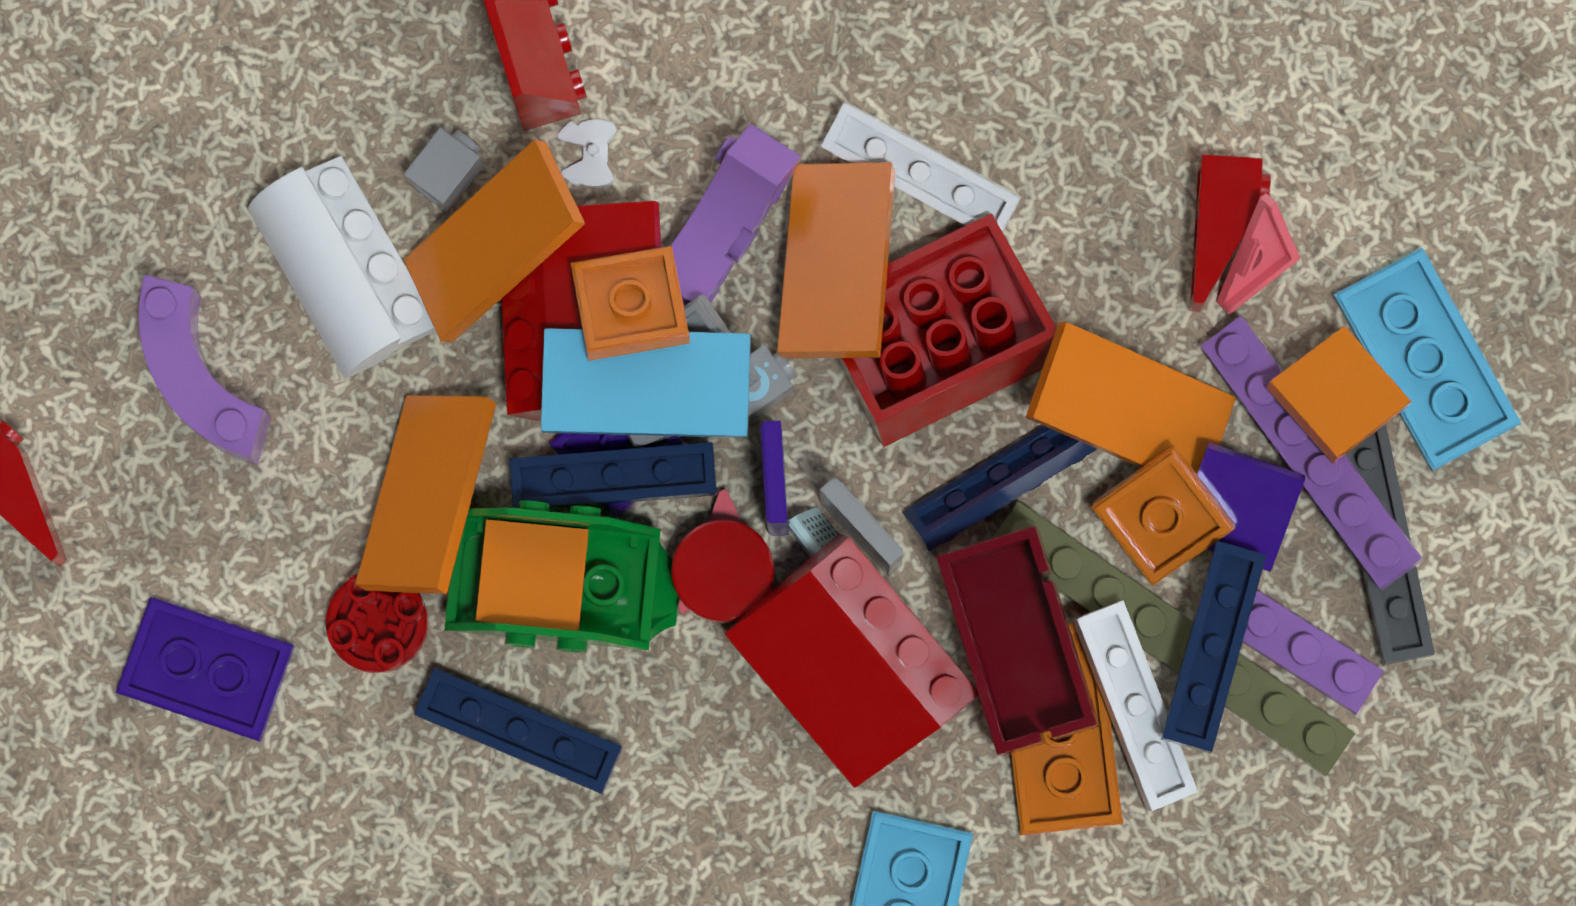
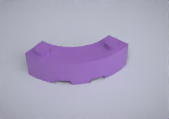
[671,124,801,306]
[138,275,271,466]

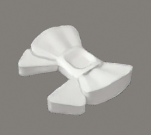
[557,119,617,188]

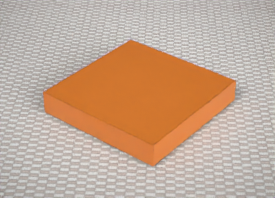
[571,246,690,361]
[1266,325,1411,464]
[1091,445,1235,586]
[476,519,589,631]

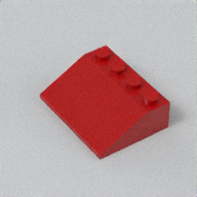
[484,0,587,131]
[502,201,661,421]
[838,213,1057,448]
[723,533,979,788]

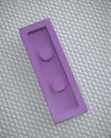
[1243,590,1384,715]

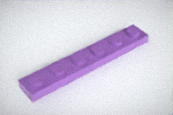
[1201,315,1424,590]

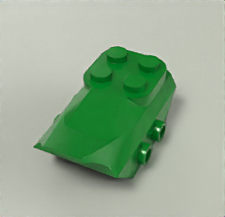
[444,501,679,653]

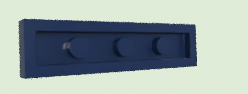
[902,426,1097,551]
[510,442,717,509]
[1161,541,1267,754]
[414,668,623,795]

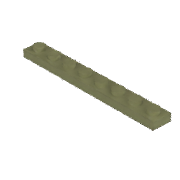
[991,501,1355,777]

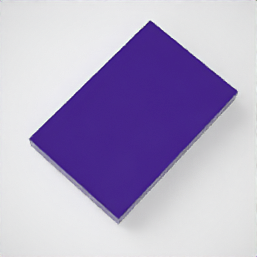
[115,597,295,742]

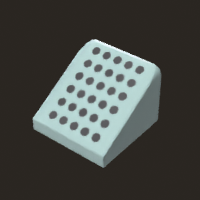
[788,508,838,558]

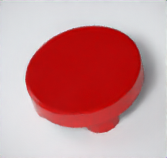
[672,520,774,624]
[326,573,429,674]

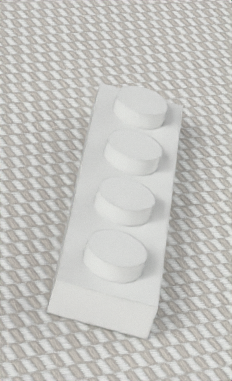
[821,102,1022,232]
[1073,600,1198,811]

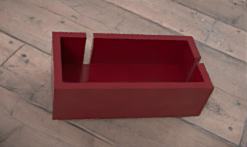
[936,526,1100,757]

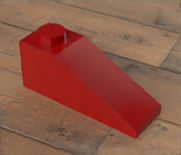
[1190,154,1271,312]
[0,419,67,567]

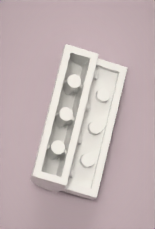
[247,156,436,379]

